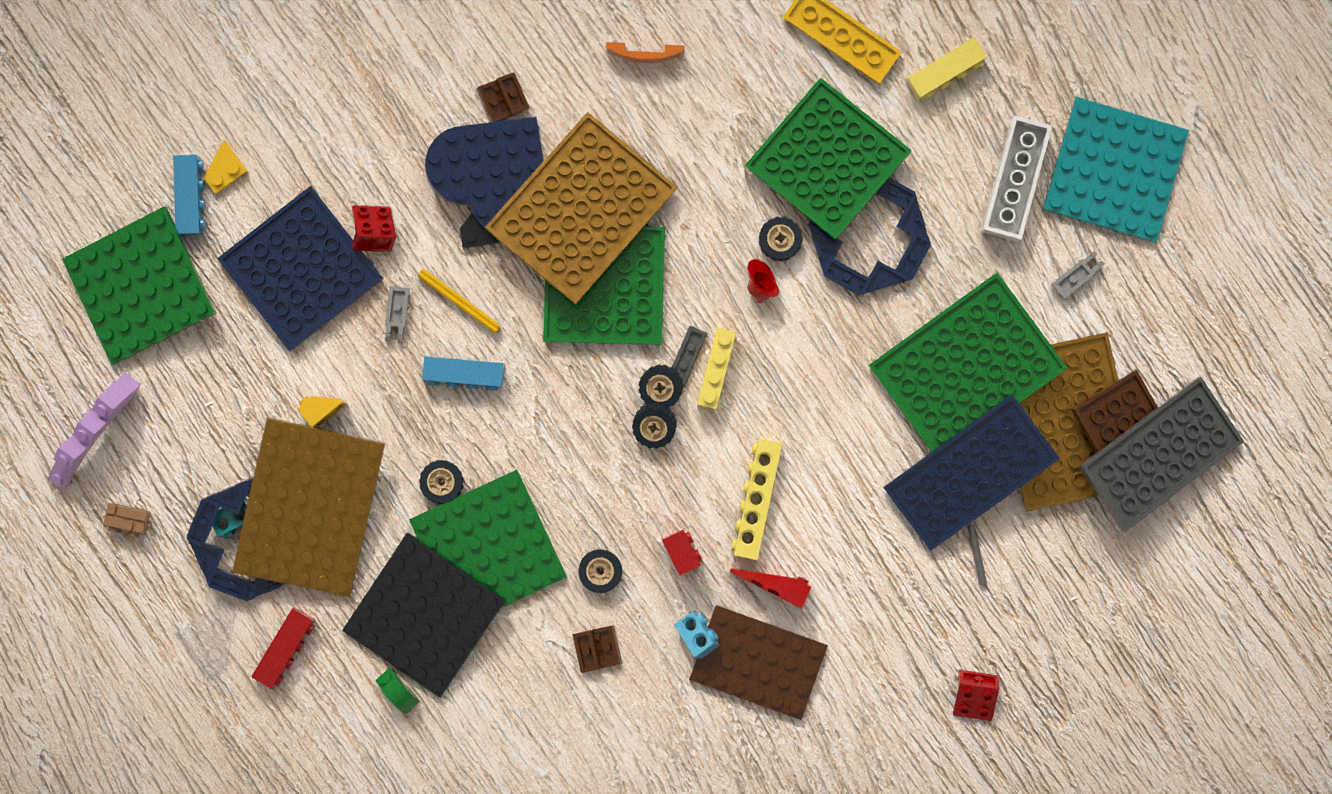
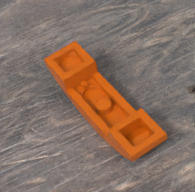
[606,42,685,63]

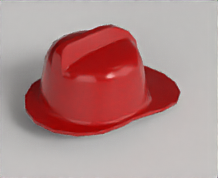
[747,259,780,303]

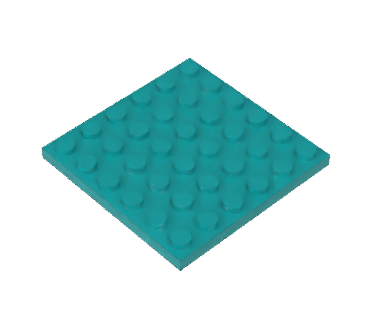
[1042,96,1189,243]

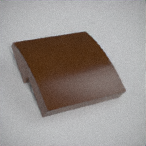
[476,72,530,122]
[572,625,622,673]

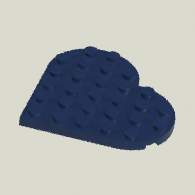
[425,117,543,229]

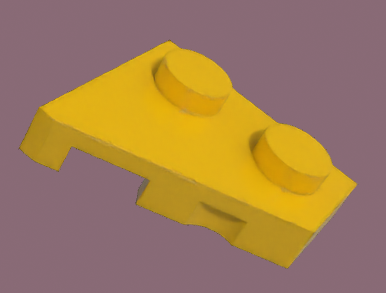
[204,141,248,195]

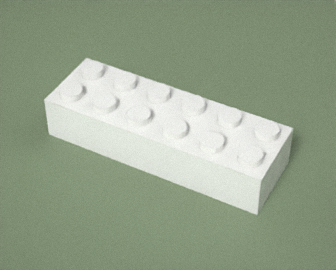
[980,115,1052,242]

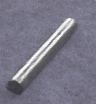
[967,525,987,585]

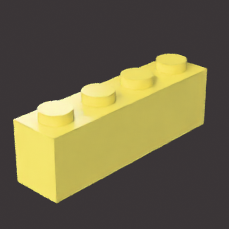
[906,37,987,101]
[697,328,736,410]

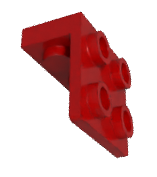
[352,205,396,252]
[953,670,999,721]

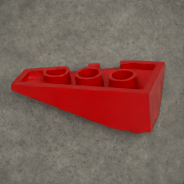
[729,568,811,609]

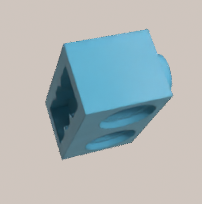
[674,611,719,659]

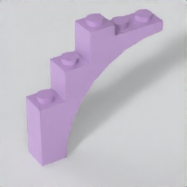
[48,373,141,490]

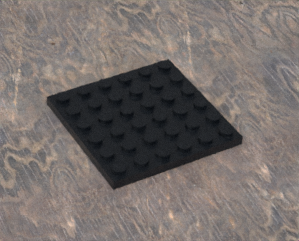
[342,533,507,698]

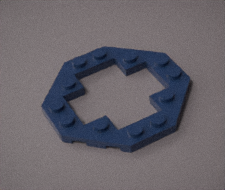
[808,178,931,296]
[186,477,285,601]

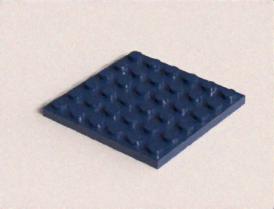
[217,186,384,352]

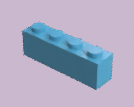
[173,154,206,236]
[422,356,505,391]

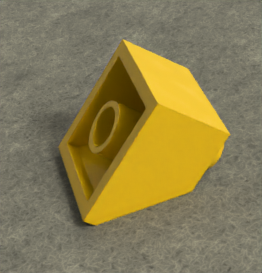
[297,396,347,428]

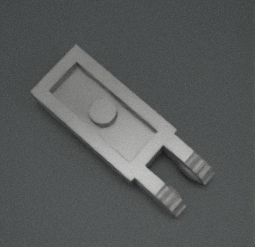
[1051,251,1105,300]
[385,286,410,343]

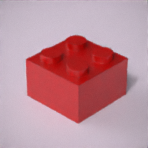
[662,529,703,576]

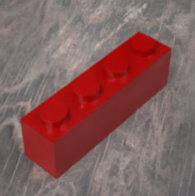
[251,608,315,689]

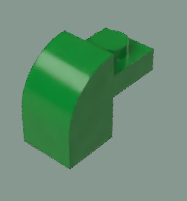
[375,667,420,715]

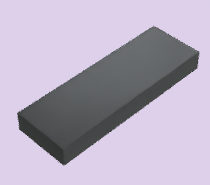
[672,326,708,387]

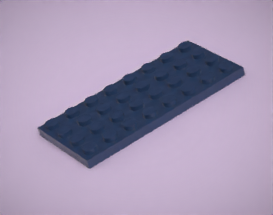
[883,394,1060,551]

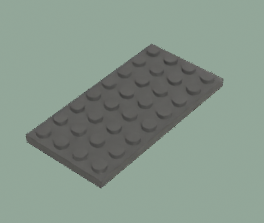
[1078,376,1244,532]

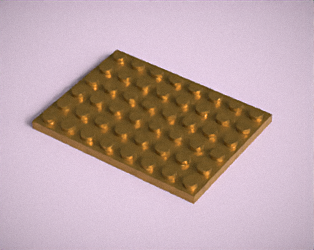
[485,112,678,305]
[1020,332,1118,512]
[232,417,385,597]

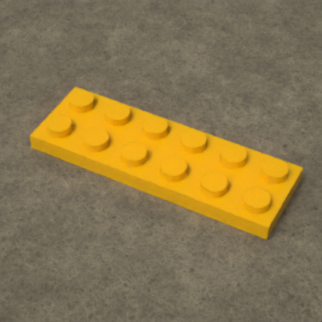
[783,0,902,84]

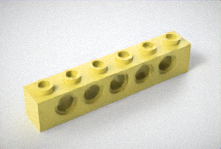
[731,439,782,560]

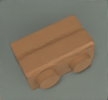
[103,503,151,537]

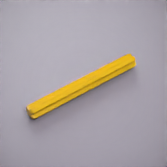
[418,269,501,333]

